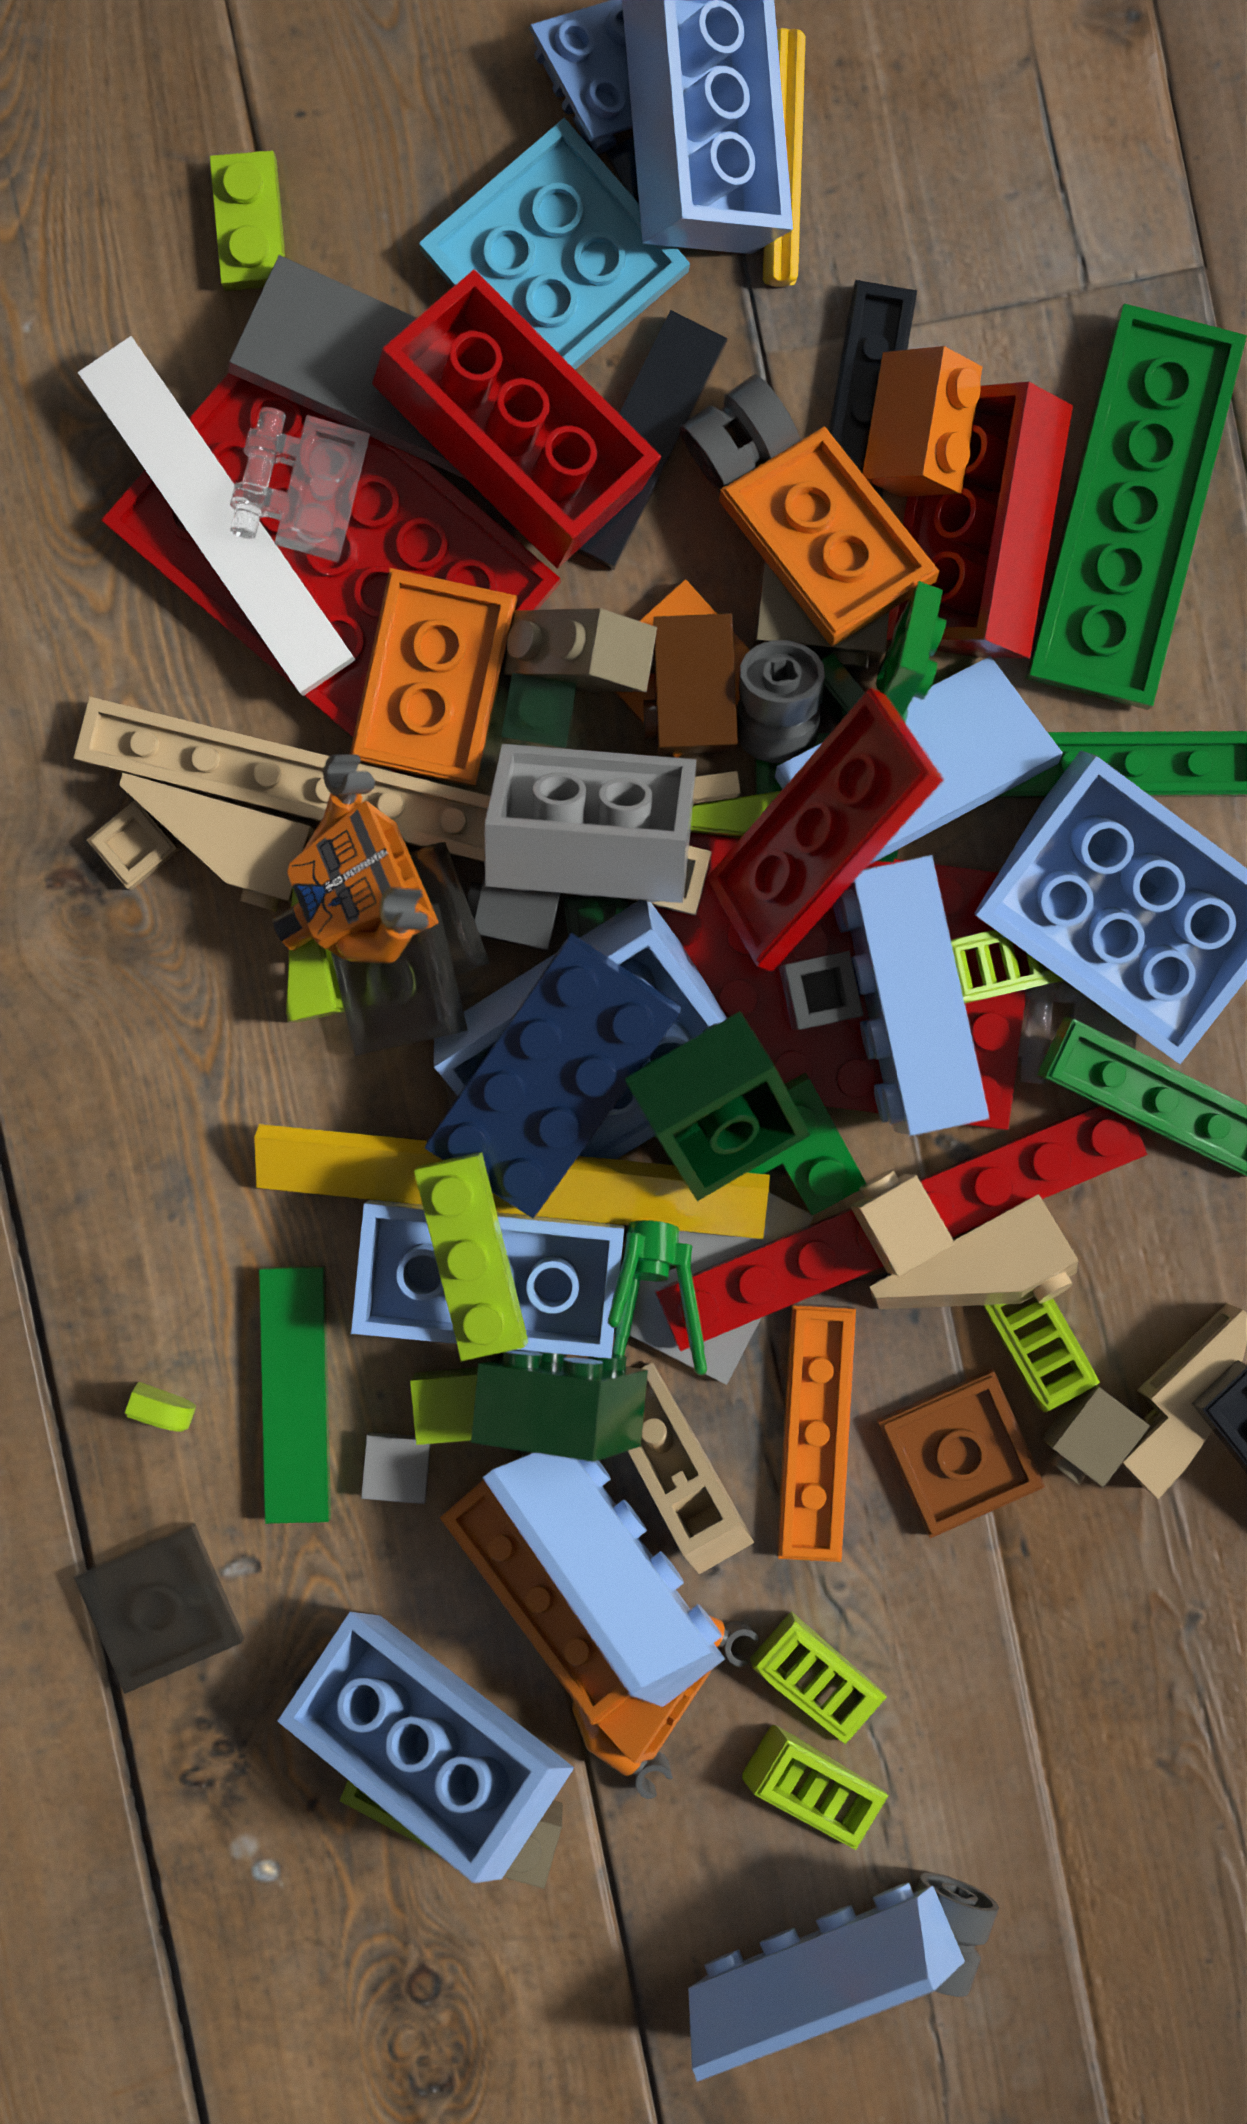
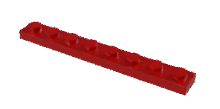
[654,1105,1148,1352]

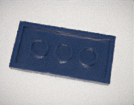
[424,933,681,1219]

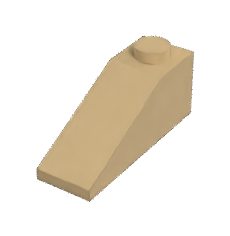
[119,773,315,912]
[870,1194,1079,1310]
[628,1363,755,1574]

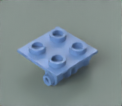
[529,0,633,155]

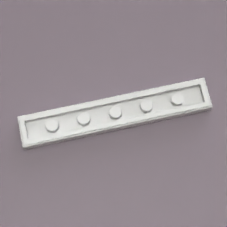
[78,336,355,696]

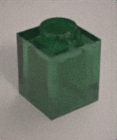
[501,673,577,749]

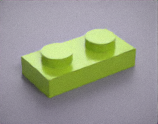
[210,150,285,291]

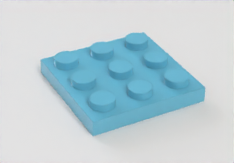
[419,118,690,370]

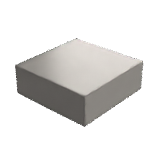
[361,1432,431,1504]

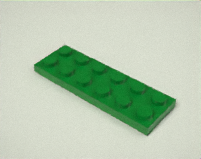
[1025,303,1247,710]

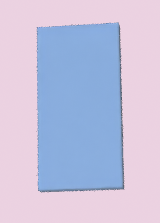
[775,656,1062,865]

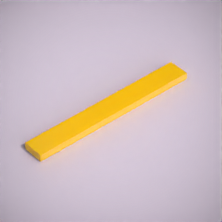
[254,1124,770,1239]

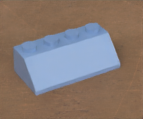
[483,1453,725,1707]
[688,1882,965,2082]

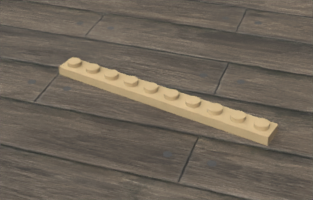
[73,696,712,916]

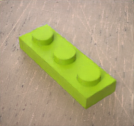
[414,1152,529,1361]

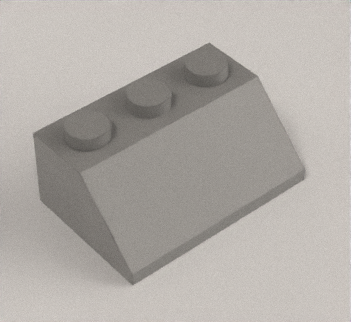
[485,744,696,903]

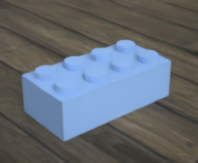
[622,0,793,254]
[833,855,989,1136]
[351,1200,624,1359]
[277,1612,574,1883]

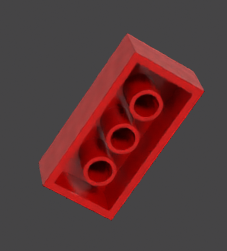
[372,269,662,569]

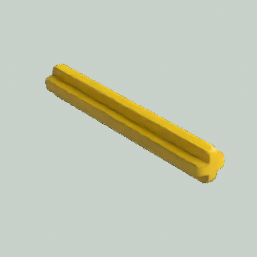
[763,28,806,287]

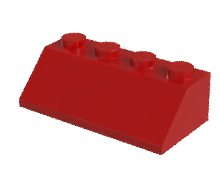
[887,382,1073,658]

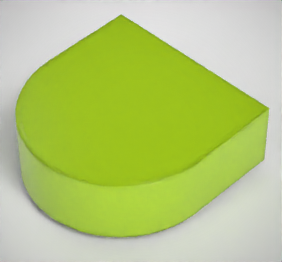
[125,1382,196,1432]

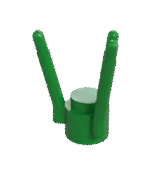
[607,1220,707,1375]

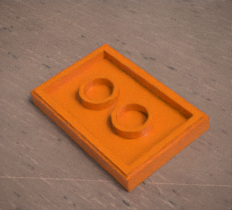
[719,426,939,647]
[350,568,517,788]

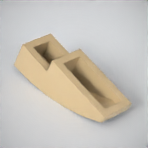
[1121,1303,1247,1499]

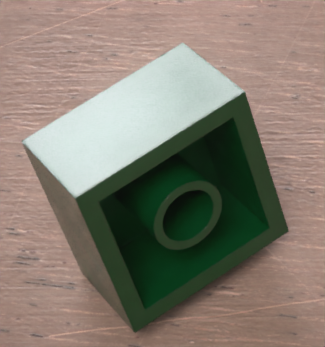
[625,1011,810,1201]
[471,1350,648,1462]

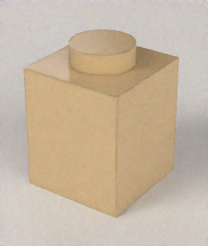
[850,1170,955,1277]

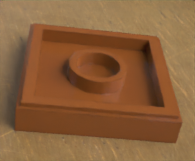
[876,1369,1045,1539]

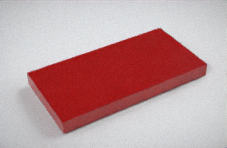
[706,687,944,972]

